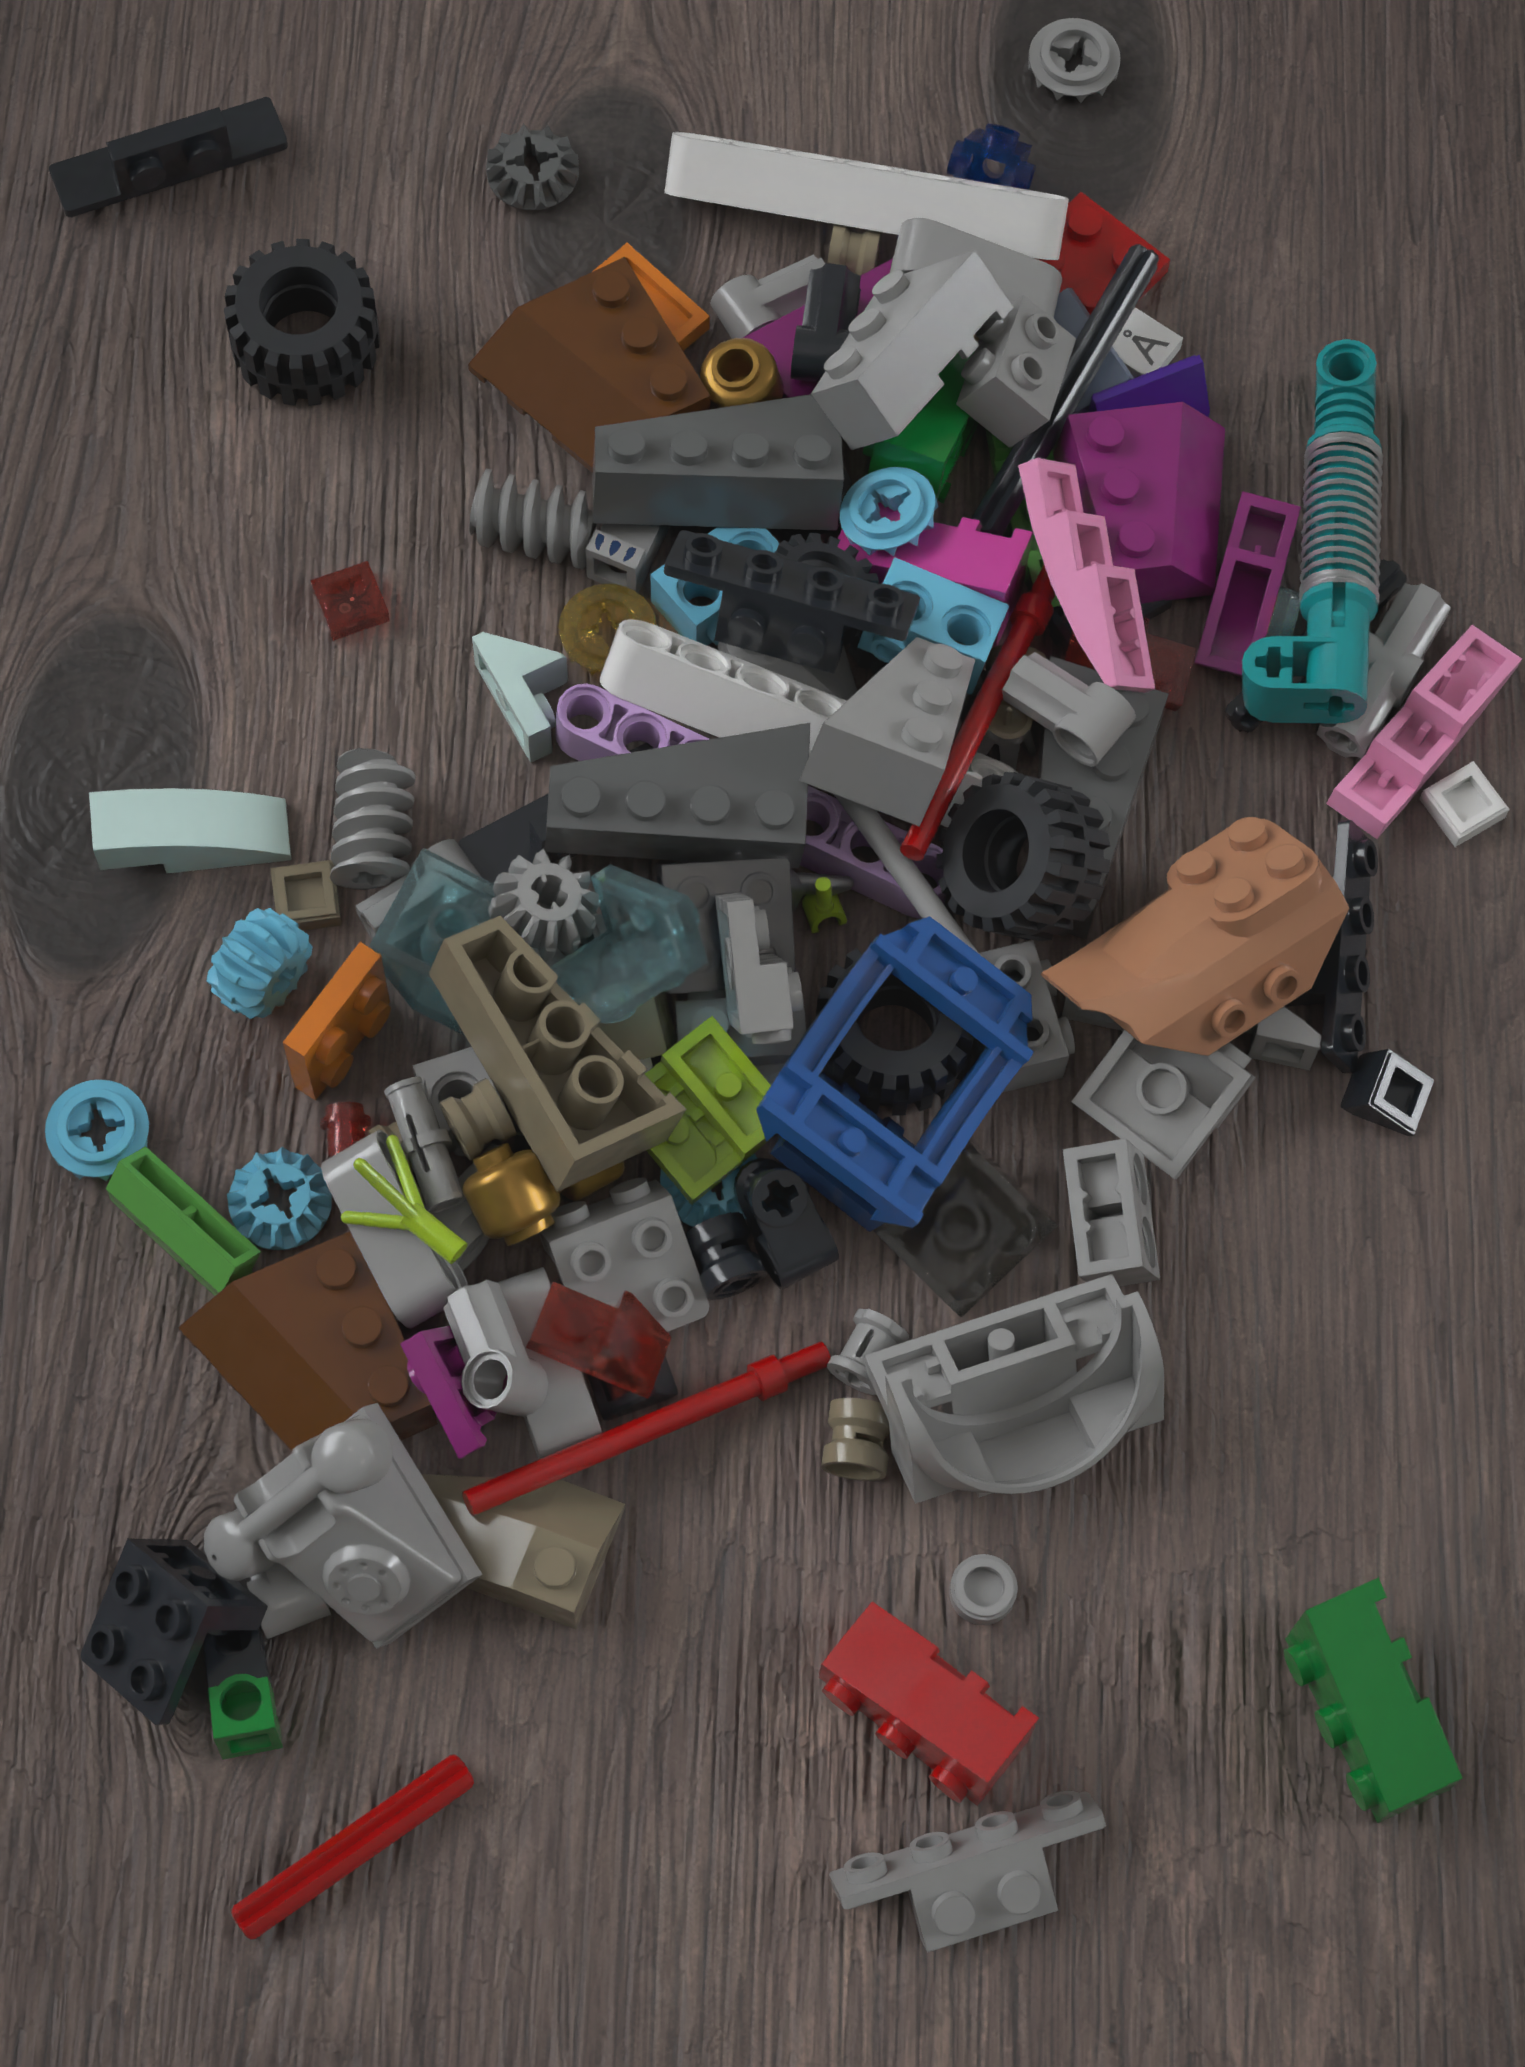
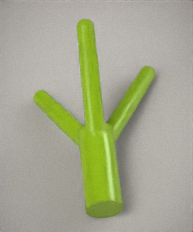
[341,1135,468,1264]

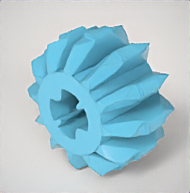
[207,908,313,1019]

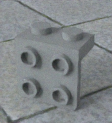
[538,1178,709,1355]

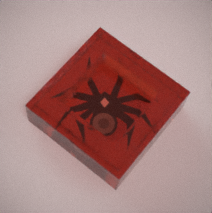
[310,561,390,641]

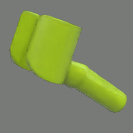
[802,877,847,933]

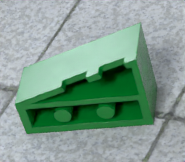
[863,351,979,515]
[1284,1577,1462,1823]

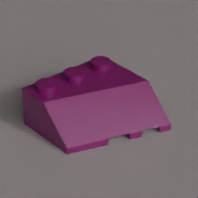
[1053,402,1225,604]

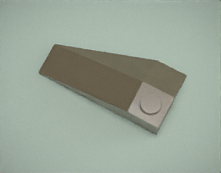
[421,1474,626,1629]

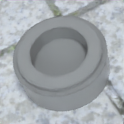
[949,1554,1018,1625]

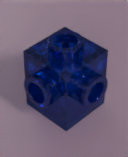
[947,124,1036,190]

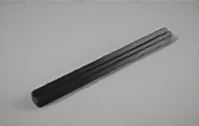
[971,244,1159,536]

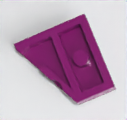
[400,1326,508,1459]

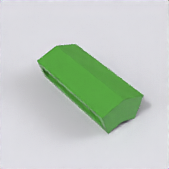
[106,1146,261,1296]

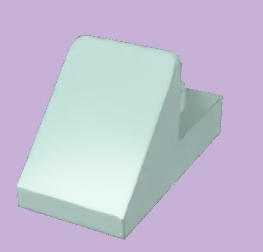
[472,632,568,763]

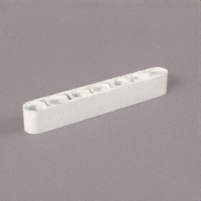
[664,132,1069,260]
[600,619,1018,827]

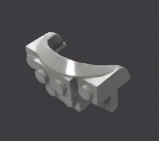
[864,1274,1164,1504]

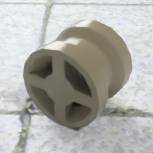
[827,224,882,276]
[439,1078,516,1160]

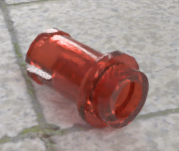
[320,1102,371,1159]

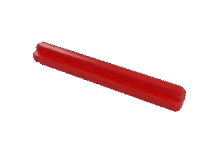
[231,1754,474,1940]

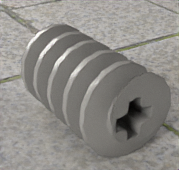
[469,468,600,570]
[330,748,416,890]

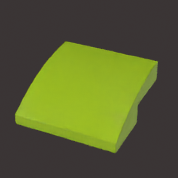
[645,1016,772,1205]

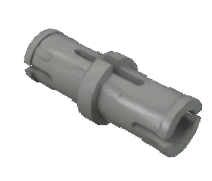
[384,1076,466,1214]

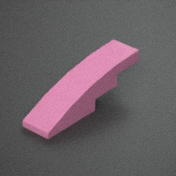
[1018,458,1155,693]
[1326,625,1522,839]

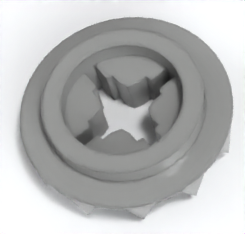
[1028,18,1120,104]

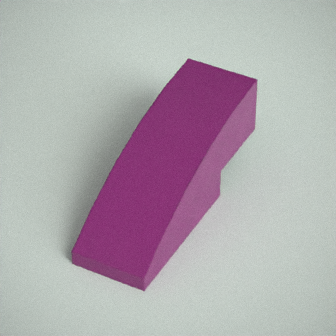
[1194,491,1301,677]

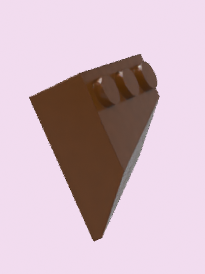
[468,257,711,473]
[178,1231,438,1453]

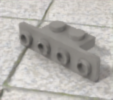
[829,1791,1106,1953]

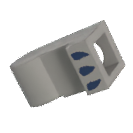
[586,524,670,598]

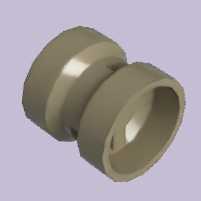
[821,1398,890,1481]

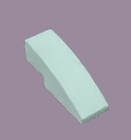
[89,788,291,874]

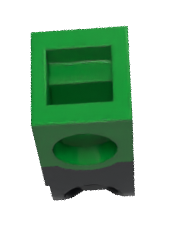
[204,1625,283,1760]

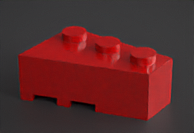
[819,1601,1039,1806]

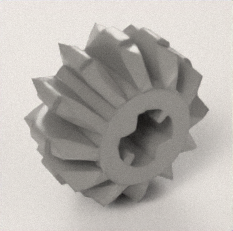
[489,848,600,962]

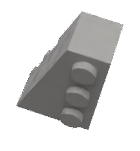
[811,250,1014,450]
[799,637,976,827]

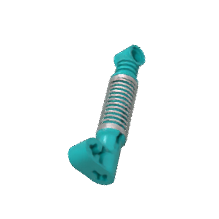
[1242,339,1383,724]

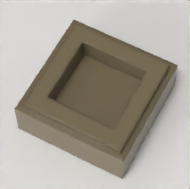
[270,860,342,931]

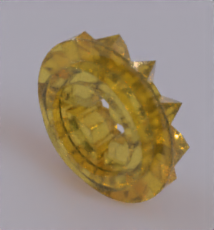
[559,584,657,676]

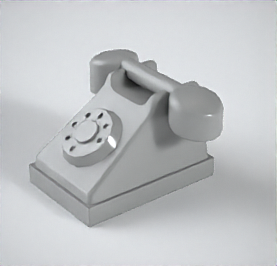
[204,1403,483,1649]

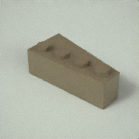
[429,916,687,1192]

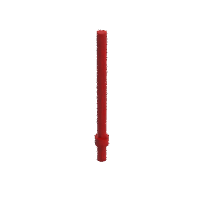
[900,564,1056,861]
[462,1341,831,1516]

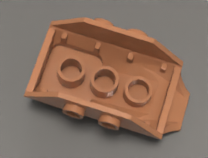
[1041,817,1349,1056]

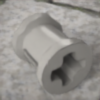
[827,1309,909,1395]

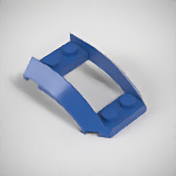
[756,916,1034,1228]

